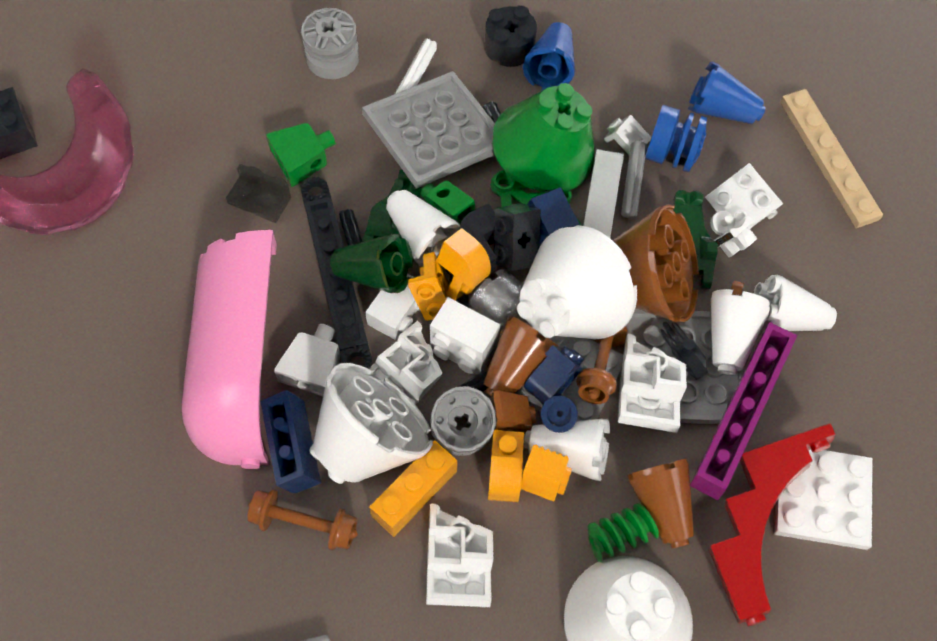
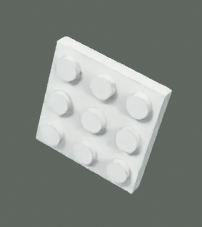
[774,450,872,550]

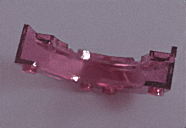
[0,68,134,235]

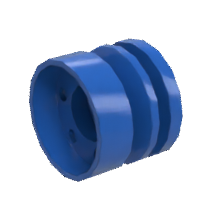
[645,104,707,172]

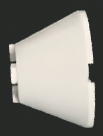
[517,225,637,339]
[309,363,433,484]
[564,556,693,641]

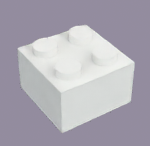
[430,297,500,374]

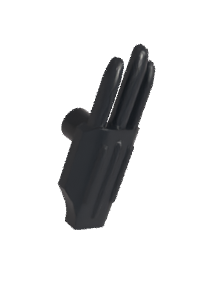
[660,321,708,380]

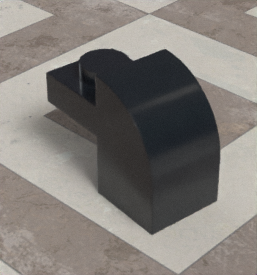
[459,204,497,274]

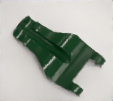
[363,169,425,242]
[673,190,718,289]

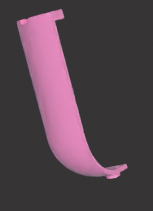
[182,230,277,470]

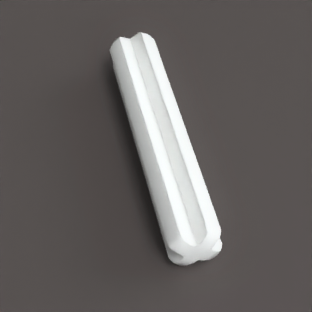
[395,39,437,94]

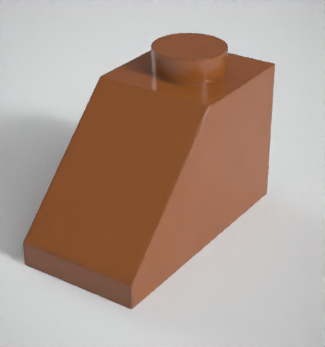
[491,390,536,434]

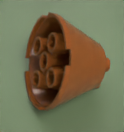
[612,204,699,322]

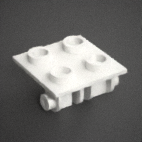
[705,163,783,229]

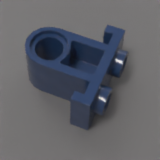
[524,345,587,405]

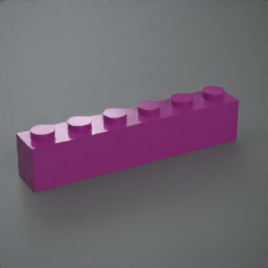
[690,322,798,500]

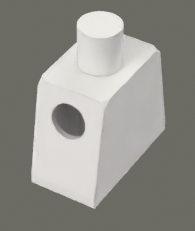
[274,324,340,396]

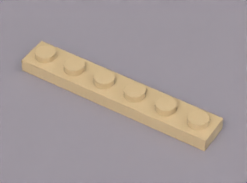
[780,89,883,228]

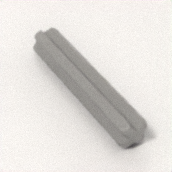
[621,141,647,219]

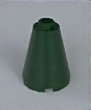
[330,234,413,293]

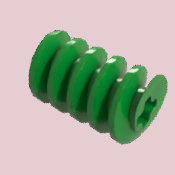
[587,503,659,563]

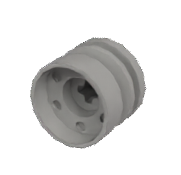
[301,8,359,79]
[430,386,496,456]

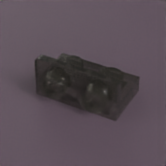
[226,164,291,223]

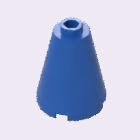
[523,22,575,90]
[688,62,766,124]

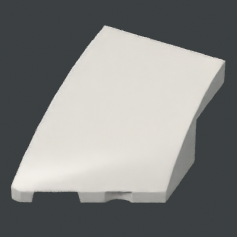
[369,321,442,405]
[618,334,687,433]
[426,504,493,607]

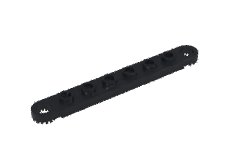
[301,177,372,369]

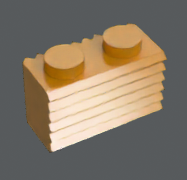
[521,444,572,501]

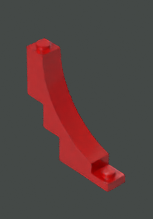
[709,423,836,627]

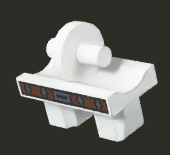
[710,211,757,257]

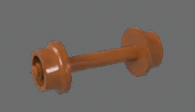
[576,326,629,404]
[247,489,358,551]

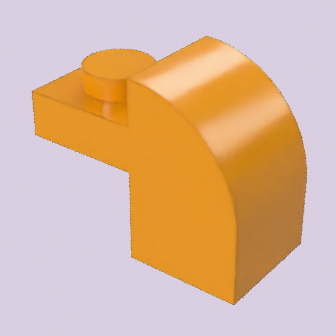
[436,228,491,301]
[488,430,524,502]

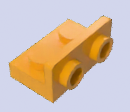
[408,252,452,321]

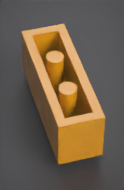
[369,440,457,537]

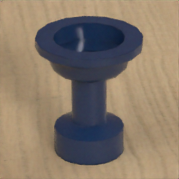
[541,395,578,433]

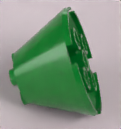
[492,83,595,192]

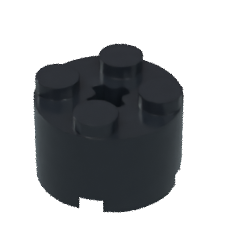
[484,5,537,67]

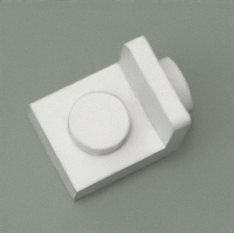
[604,115,652,155]

